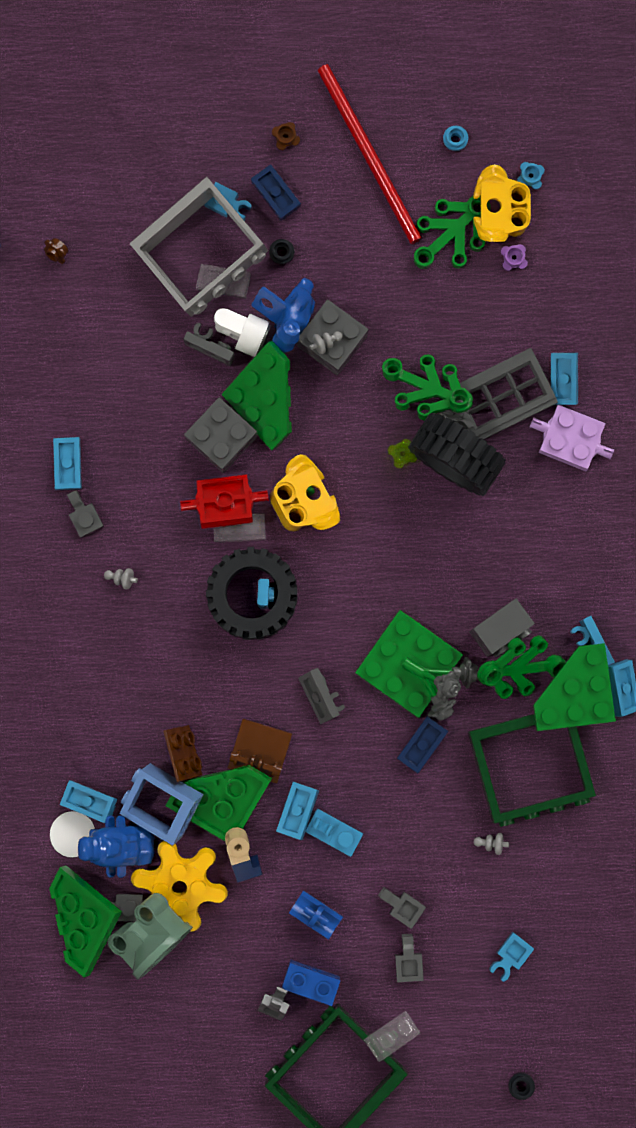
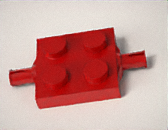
[180,474,269,529]

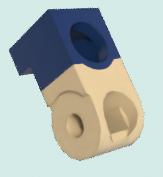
[225,827,263,883]

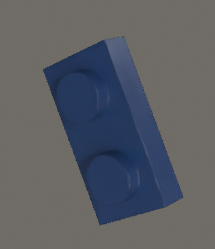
[251,164,301,221]
[397,716,448,774]

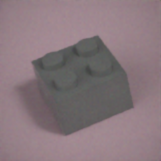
[297,299,369,376]
[184,397,258,474]
[469,598,535,657]

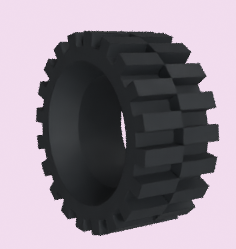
[408,413,506,496]
[206,547,298,640]

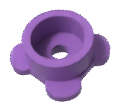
[501,244,528,271]

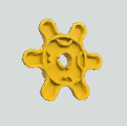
[131,841,228,932]

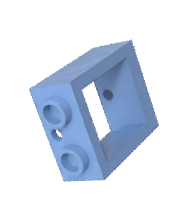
[119,763,203,846]

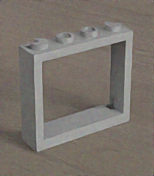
[130,177,269,317]

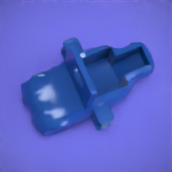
[251,278,315,354]
[78,816,155,878]

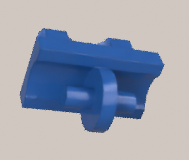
[289,890,343,940]

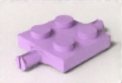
[530,405,614,471]

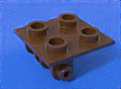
[228,719,292,783]
[163,725,202,782]

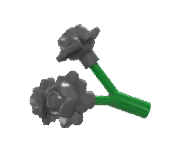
[402,657,478,721]

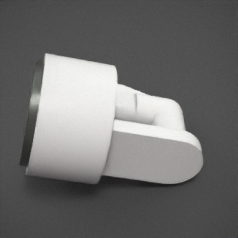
[214,309,271,357]

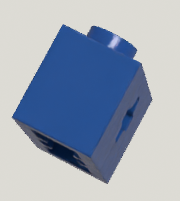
[282,959,341,1006]

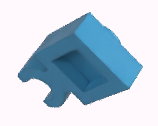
[204,182,252,221]
[489,931,534,982]

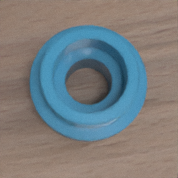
[443,126,468,151]

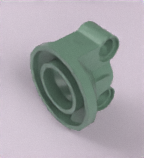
[108,893,193,980]

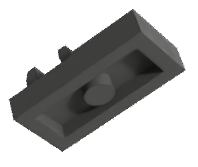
[183,323,235,366]
[298,668,345,724]

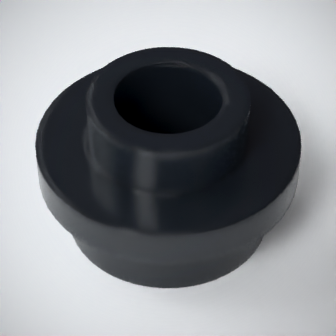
[269,239,294,265]
[508,1072,535,1100]

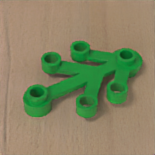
[414,195,491,269]
[382,354,473,421]
[477,635,566,699]

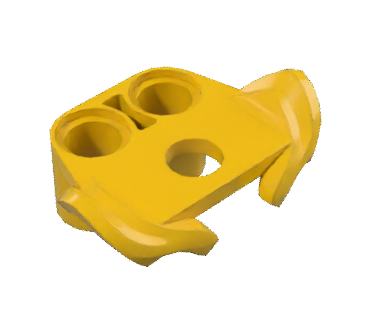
[473,165,531,242]
[270,455,340,531]

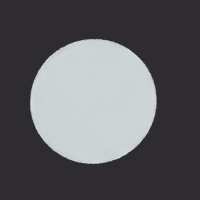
[50,811,95,857]

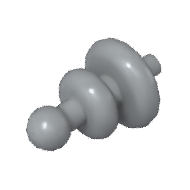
[309,331,342,355]
[104,568,138,590]
[473,833,509,855]

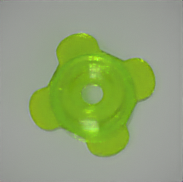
[388,439,417,469]

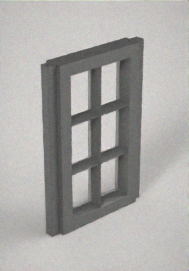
[448,348,558,439]

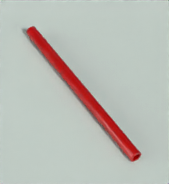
[318,64,422,244]

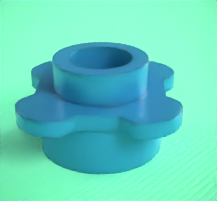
[517,162,545,190]

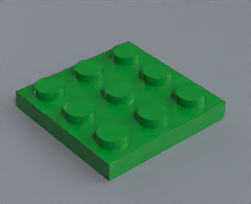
[355,610,463,718]

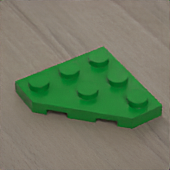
[221,341,292,451]
[533,643,616,731]
[165,765,272,841]
[49,865,122,977]

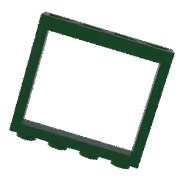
[467,714,596,827]
[265,1004,408,1128]

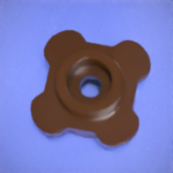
[272,122,300,150]
[44,238,68,264]

